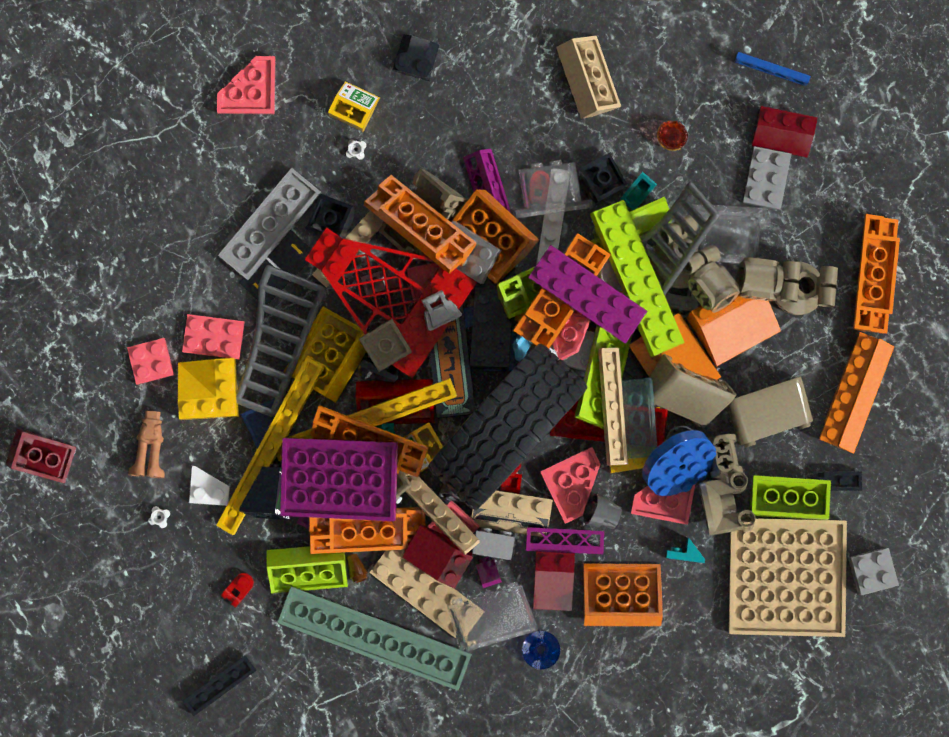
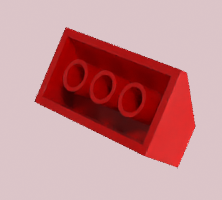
[356,379,435,424]

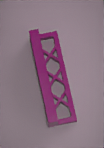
[463,149,511,213]
[526,528,604,554]

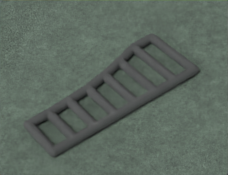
[640,182,719,295]
[236,265,326,417]

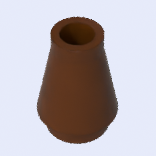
[346,553,368,584]

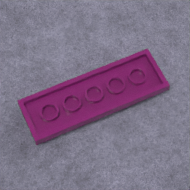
[528,245,648,344]

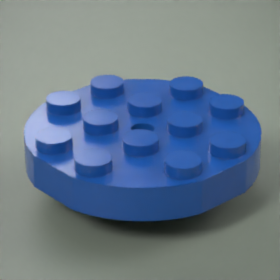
[642,430,716,496]

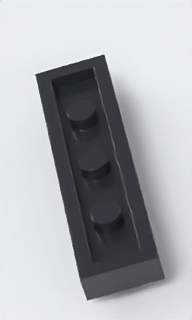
[183,655,257,716]

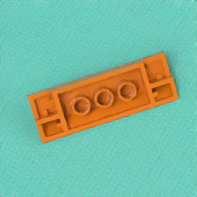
[364,175,476,274]
[853,214,900,334]
[513,233,611,349]
[818,332,894,454]
[310,405,428,477]
[309,507,425,554]

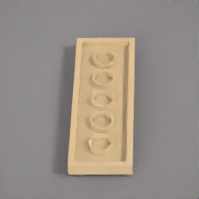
[369,549,485,642]

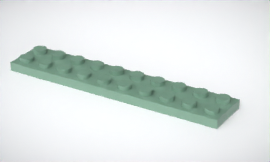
[277,586,472,690]

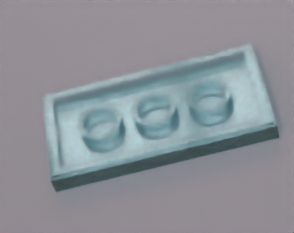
[621,378,657,459]

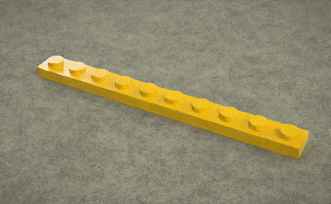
[216,357,325,535]
[277,378,457,461]

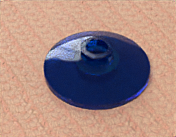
[522,631,561,670]

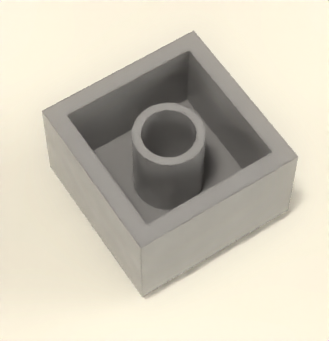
[473,527,515,560]
[848,548,899,595]

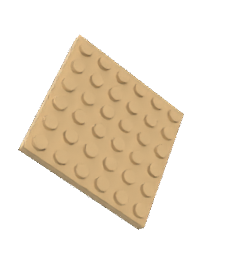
[729,518,847,637]

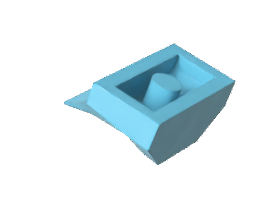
[512,335,532,362]

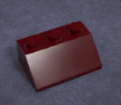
[751,106,818,158]

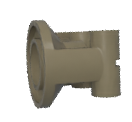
[650,215,740,313]
[736,257,838,315]
[699,434,755,536]

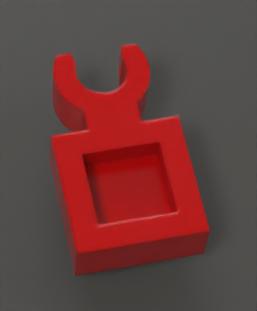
[500,464,522,494]

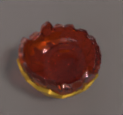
[657,121,688,151]

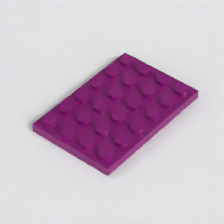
[280,438,398,521]

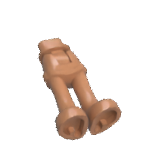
[128,411,165,478]

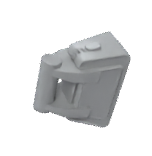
[421,290,462,331]

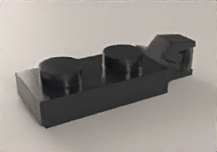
[808,471,862,491]

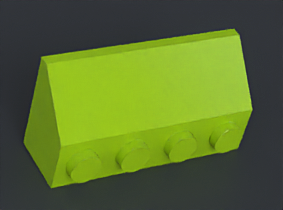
[592,197,672,238]
[749,475,831,520]
[267,546,348,593]

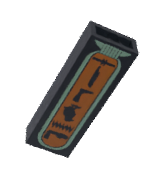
[430,304,476,419]

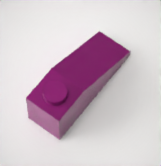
[476,556,502,588]

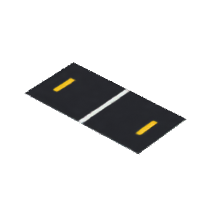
[239,230,311,305]

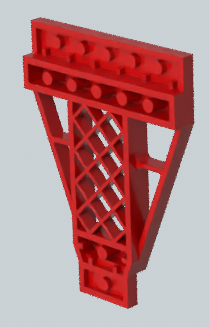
[305,227,477,378]

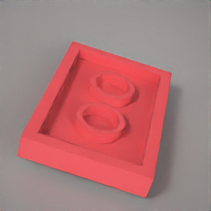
[182,314,245,360]

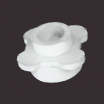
[346,139,366,160]
[148,506,170,528]

